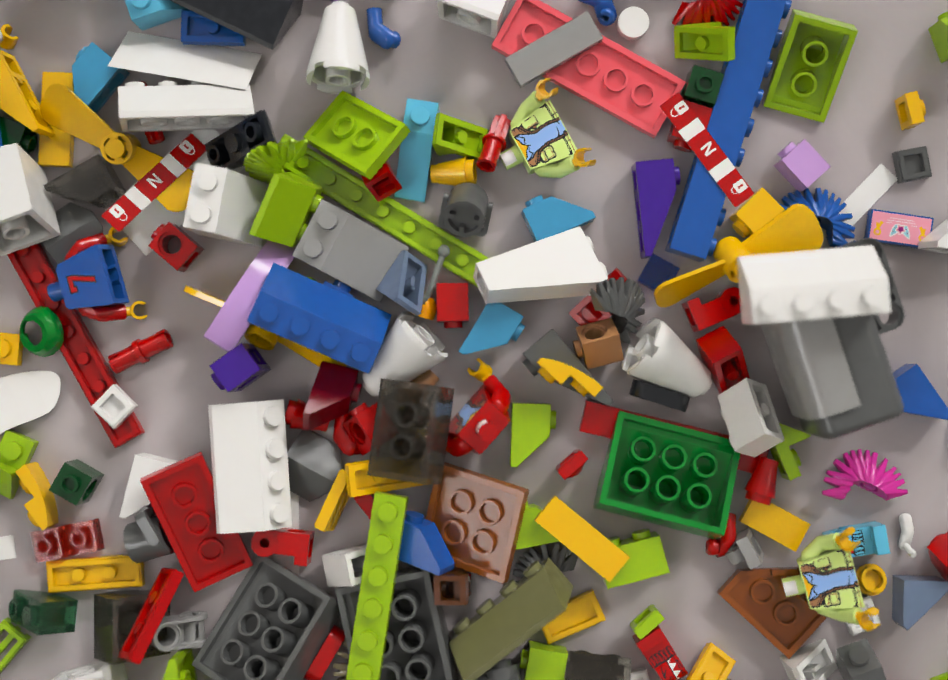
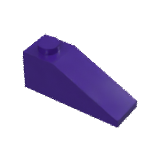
[631,158,680,259]

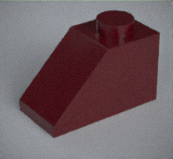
[302,361,362,431]

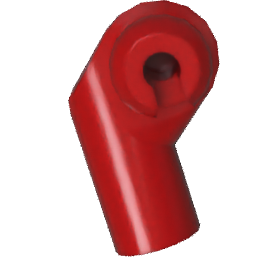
[333,413,361,456]
[705,513,736,558]

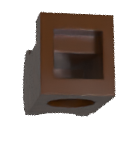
[433,567,472,606]

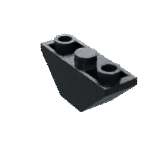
[204,110,277,170]

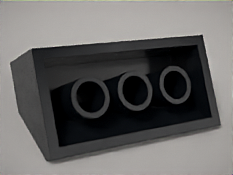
[170,0,303,50]

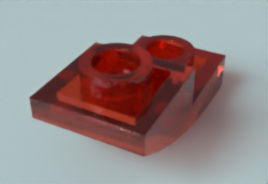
[30,518,105,563]

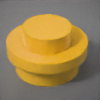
[856,564,887,596]

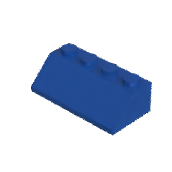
[247,263,392,374]

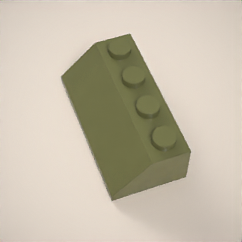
[449,557,574,680]

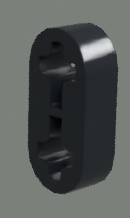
[629,379,690,412]

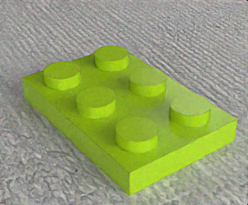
[303,90,411,180]

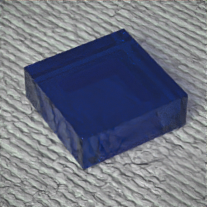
[637,253,680,291]

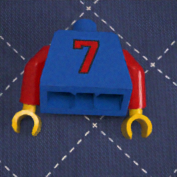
[47,227,148,322]

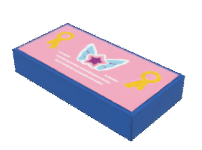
[864,209,934,249]

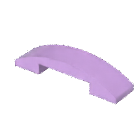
[203,240,296,352]

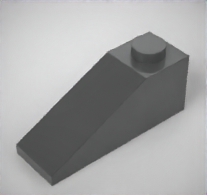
[522,329,614,406]

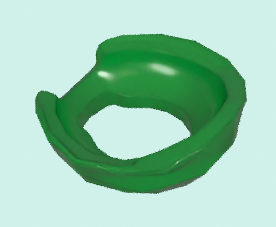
[20,306,64,357]

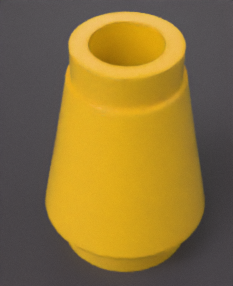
[430,156,477,186]

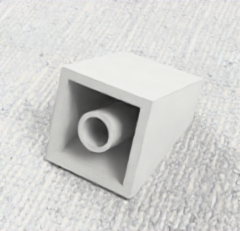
[437,0,511,38]
[0,143,61,256]
[183,162,269,247]

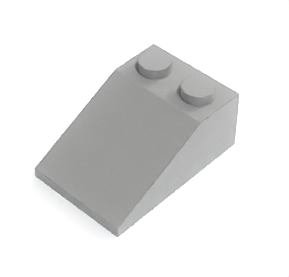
[292,199,410,303]

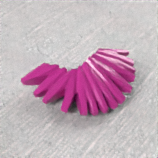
[822,449,908,501]

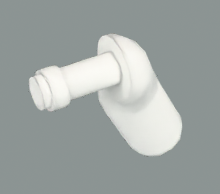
[898,513,917,558]

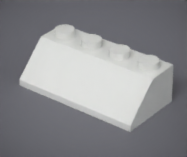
[118,81,254,132]
[737,245,891,324]
[208,399,292,534]

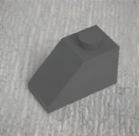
[836,638,887,680]

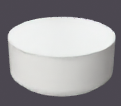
[617,6,649,40]

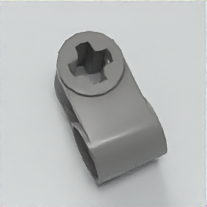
[150,611,208,652]

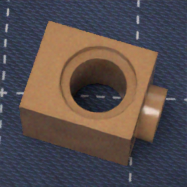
[572,318,624,370]

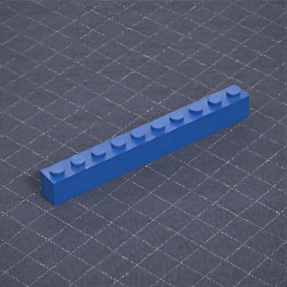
[665,0,792,262]

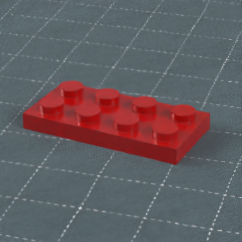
[140,452,253,593]

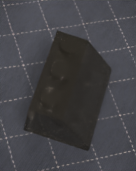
[367,378,455,485]

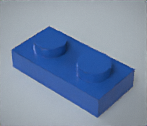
[181,10,246,46]

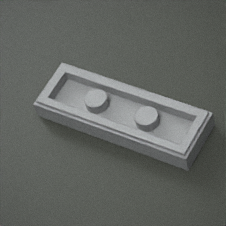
[505,11,603,88]

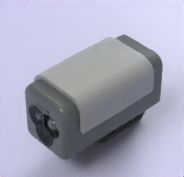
[761,238,905,439]

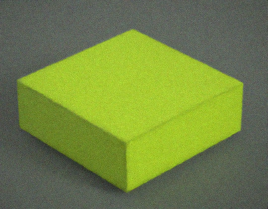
[630,604,665,640]

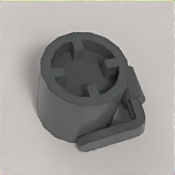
[438,183,493,237]
[123,504,175,563]

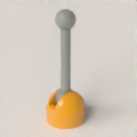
[410,245,450,321]

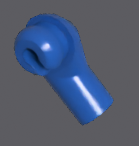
[579,0,617,26]
[366,7,401,49]

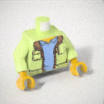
[499,78,596,178]
[781,527,880,631]

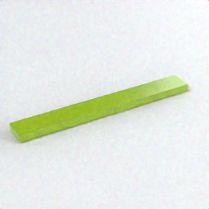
[278,133,489,289]

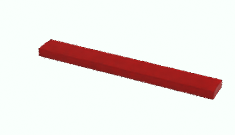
[7,243,145,448]

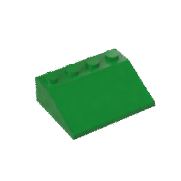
[593,411,740,539]

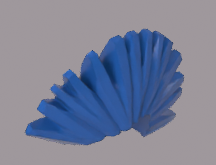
[779,188,855,247]

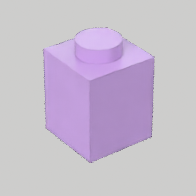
[774,139,831,192]

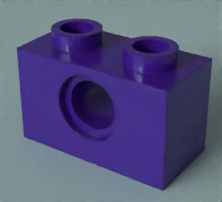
[210,343,271,392]

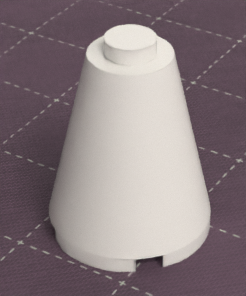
[306,1,370,94]
[362,311,448,397]
[621,318,712,397]

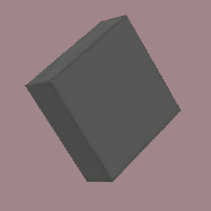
[892,146,932,184]

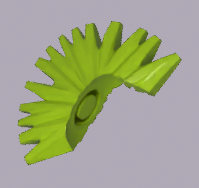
[243,139,308,184]

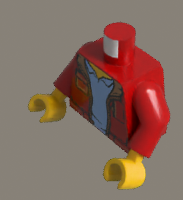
[416,358,511,457]

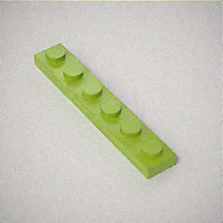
[346,491,409,680]

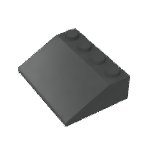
[192,556,340,680]
[335,567,459,680]

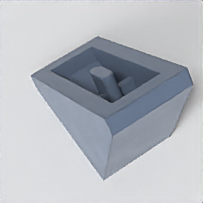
[376,250,427,316]
[892,575,948,631]

